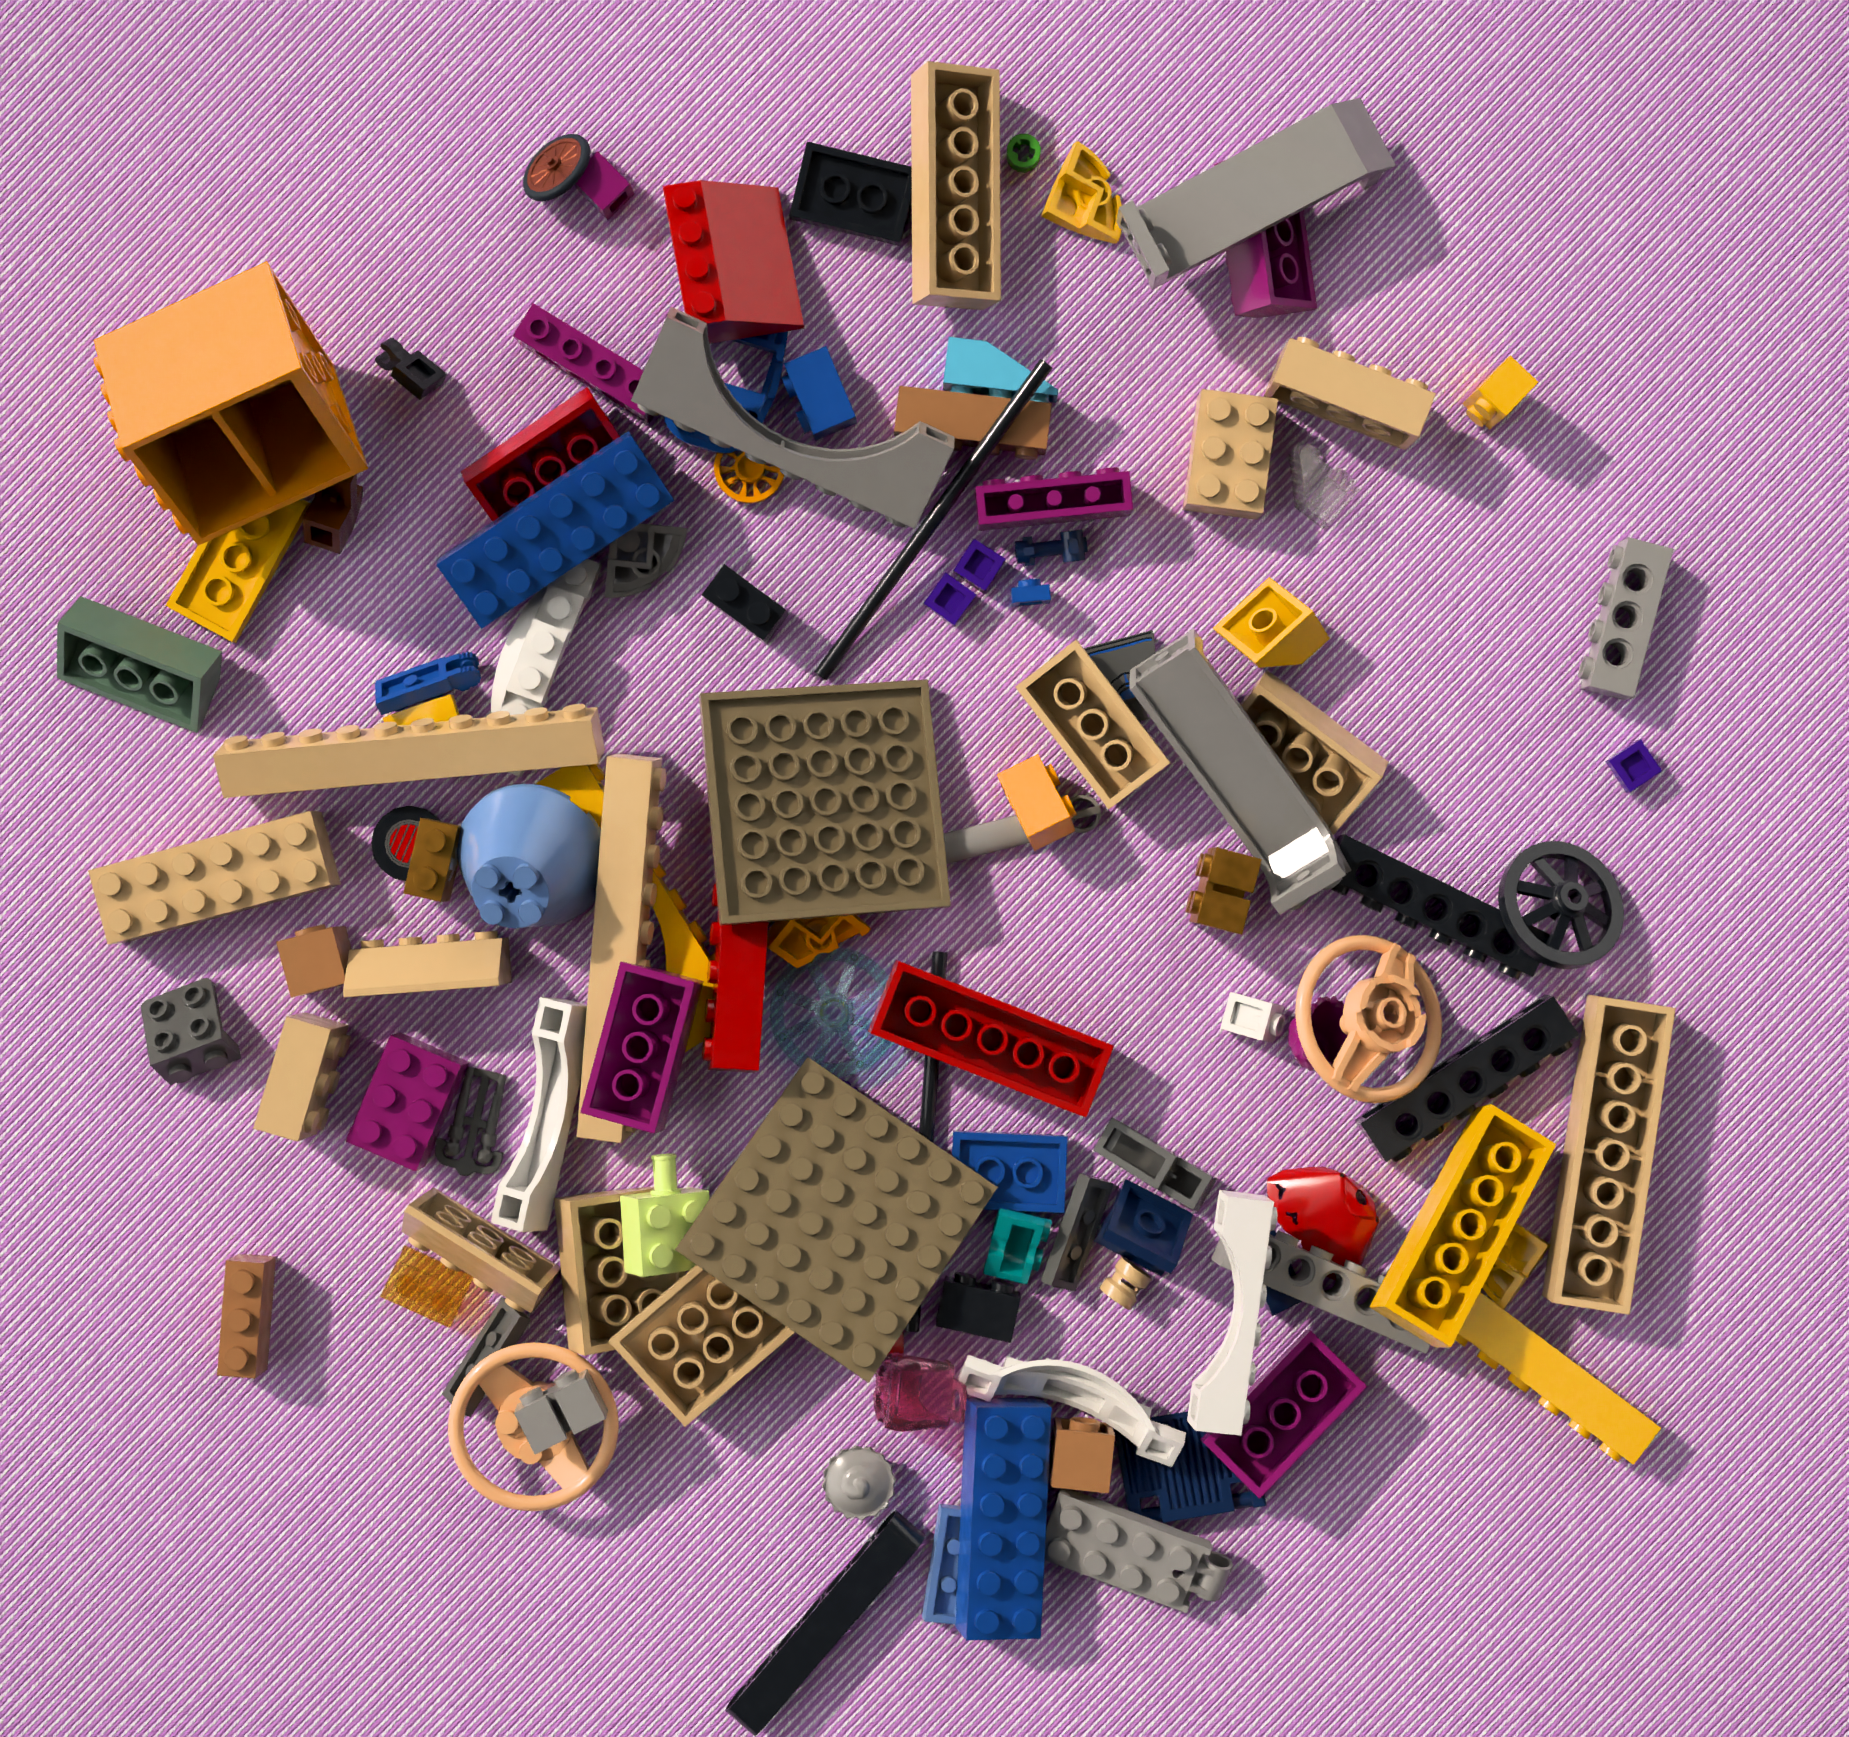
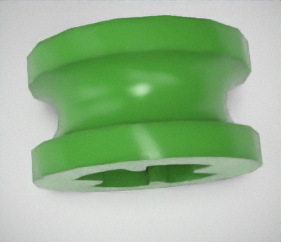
[1006,134,1041,173]

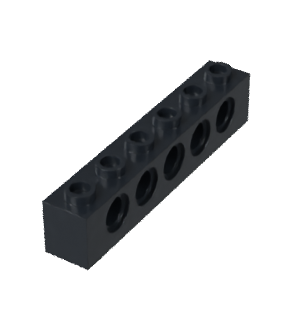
[1331,835,1550,980]
[1355,994,1579,1162]

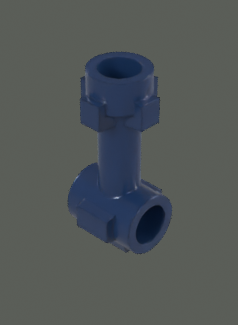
[1014,529,1088,566]

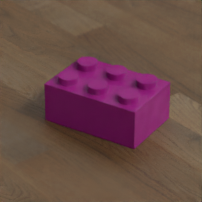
[346,1032,470,1171]

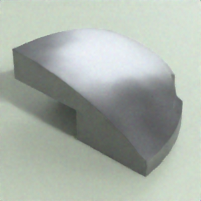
[605,523,687,598]

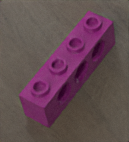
[513,303,654,424]

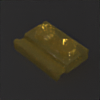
[380,1245,474,1328]

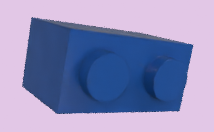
[781,346,857,441]

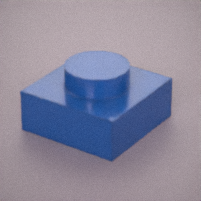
[1010,579,1051,607]

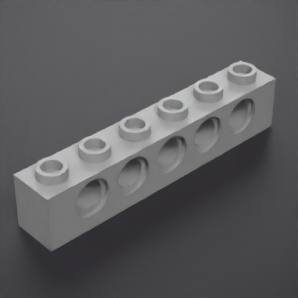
[1211,1230,1430,1354]

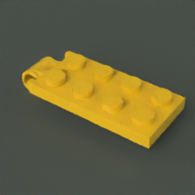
[165,500,310,643]

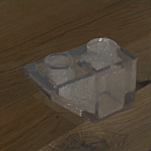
[1288,442,1359,531]

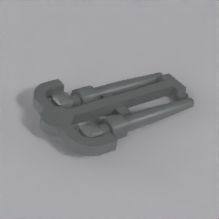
[435,1067,506,1176]

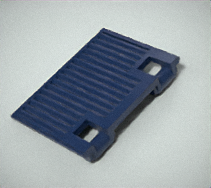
[1114,1411,1267,1523]

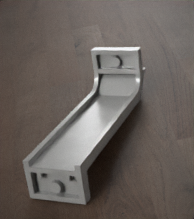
[1116,98,1396,290]
[1130,628,1351,915]

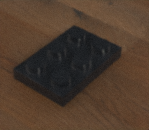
[789,142,912,246]

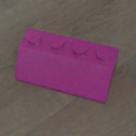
[1214,160,1317,318]
[580,961,704,1134]

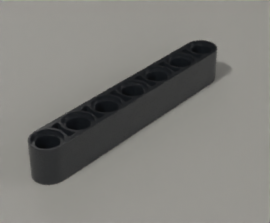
[725,1510,926,1736]

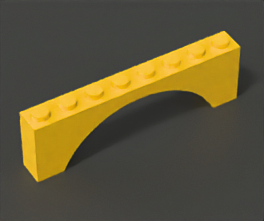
[536,764,716,1052]

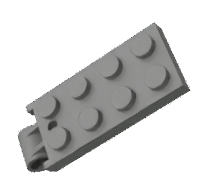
[1045,1488,1233,1613]

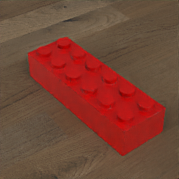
[868,960,1114,1118]

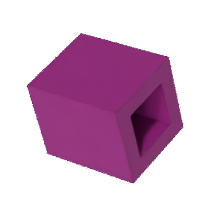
[574,151,634,220]

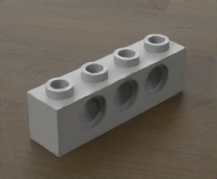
[1578,537,1674,700]

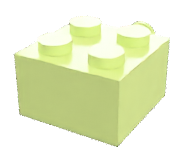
[620,1153,710,1277]

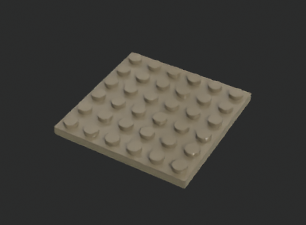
[699,679,951,926]
[675,1057,998,1383]

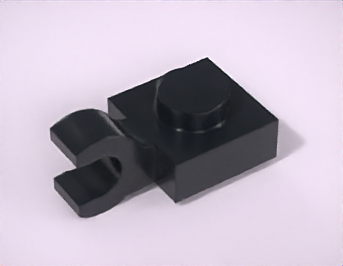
[375,337,447,400]

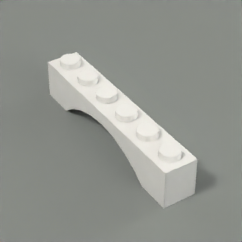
[490,997,587,1232]
[1187,1190,1278,1436]

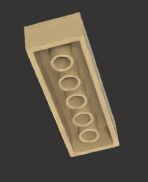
[911,61,1001,310]
[88,811,341,945]

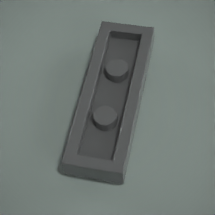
[1041,1173,1114,1291]
[442,1297,531,1417]

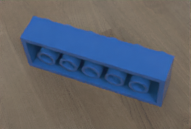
[436,431,675,629]
[955,1397,1052,1641]

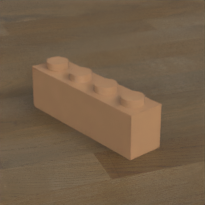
[894,386,1052,460]

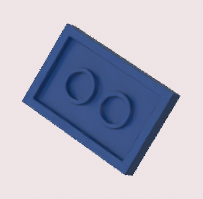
[952,1130,1068,1213]

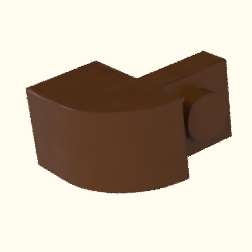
[303,474,363,554]

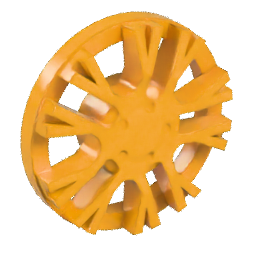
[714,451,784,504]

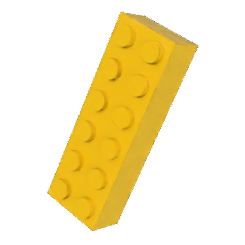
[1369,1104,1556,1348]

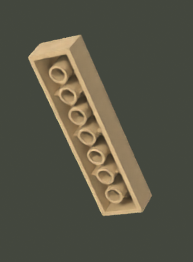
[1542,994,1676,1315]

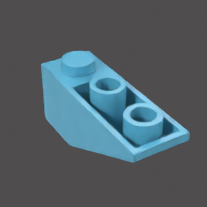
[943,337,1058,403]

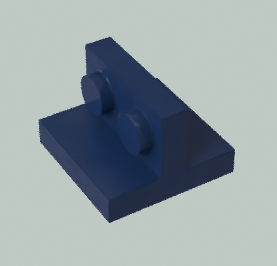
[1094,1179,1193,1276]

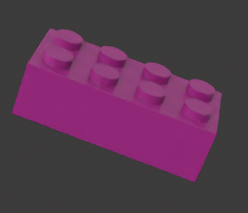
[1200,1330,1367,1499]

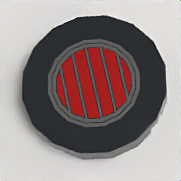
[371,806,441,881]

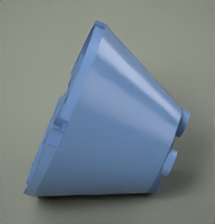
[457,784,601,928]

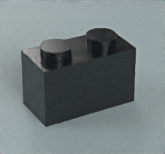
[702,564,789,645]
[936,1272,1021,1343]

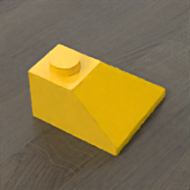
[1213,577,1330,668]

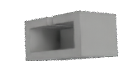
[514,1369,608,1455]

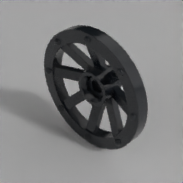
[1498,841,1624,969]

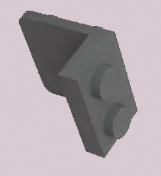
[141,978,241,1085]

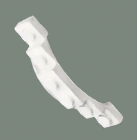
[491,559,602,777]
[955,1355,1186,1467]

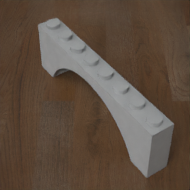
[631,307,955,529]

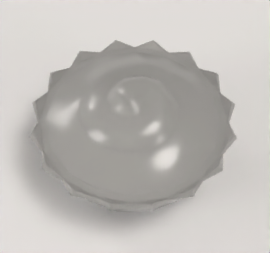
[821,1445,896,1521]

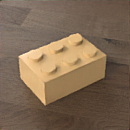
[1182,389,1278,520]
[253,1012,351,1142]

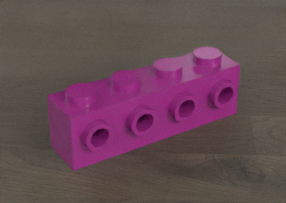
[975,467,1133,531]

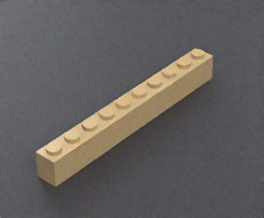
[213,704,605,798]
[577,753,666,1143]

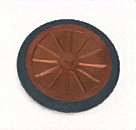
[523,134,591,202]

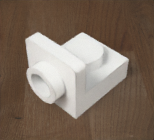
[1220,992,1285,1042]

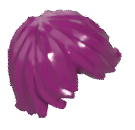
[1288,996,1348,1073]

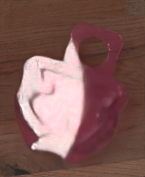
[873,1352,967,1432]

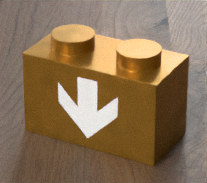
[403,818,461,902]

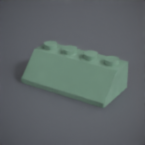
[57,596,222,733]

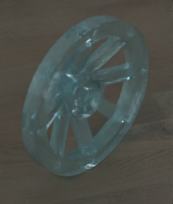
[770,947,892,1077]

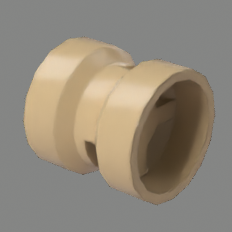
[1099,1256,1152,1310]

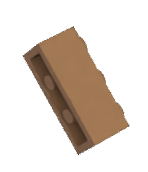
[217,1254,276,1379]

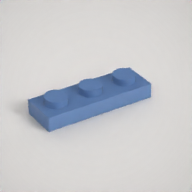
[922,1504,961,1624]

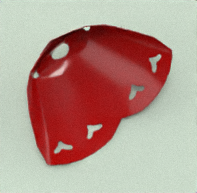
[1267,1166,1379,1280]

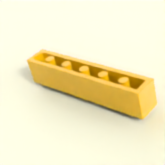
[1455,1292,1661,1465]

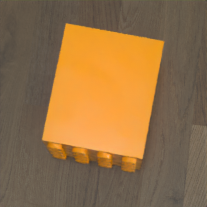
[93,261,368,546]

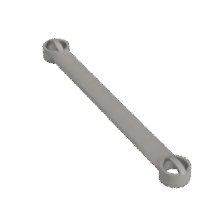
[944,795,1101,864]

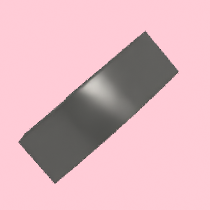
[1093,1117,1218,1211]

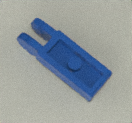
[375,651,481,715]

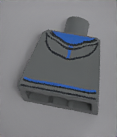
[1084,630,1156,722]

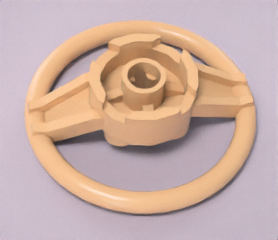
[1295,935,1442,1103]
[448,1342,619,1511]

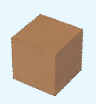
[276,924,352,998]
[1049,1417,1115,1493]

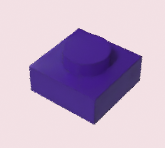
[953,539,1006,592]
[923,572,977,627]
[1605,739,1662,793]

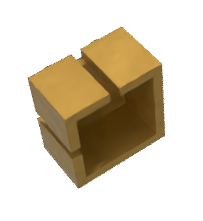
[1185,847,1262,935]

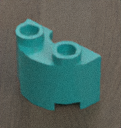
[983,1208,1052,1285]

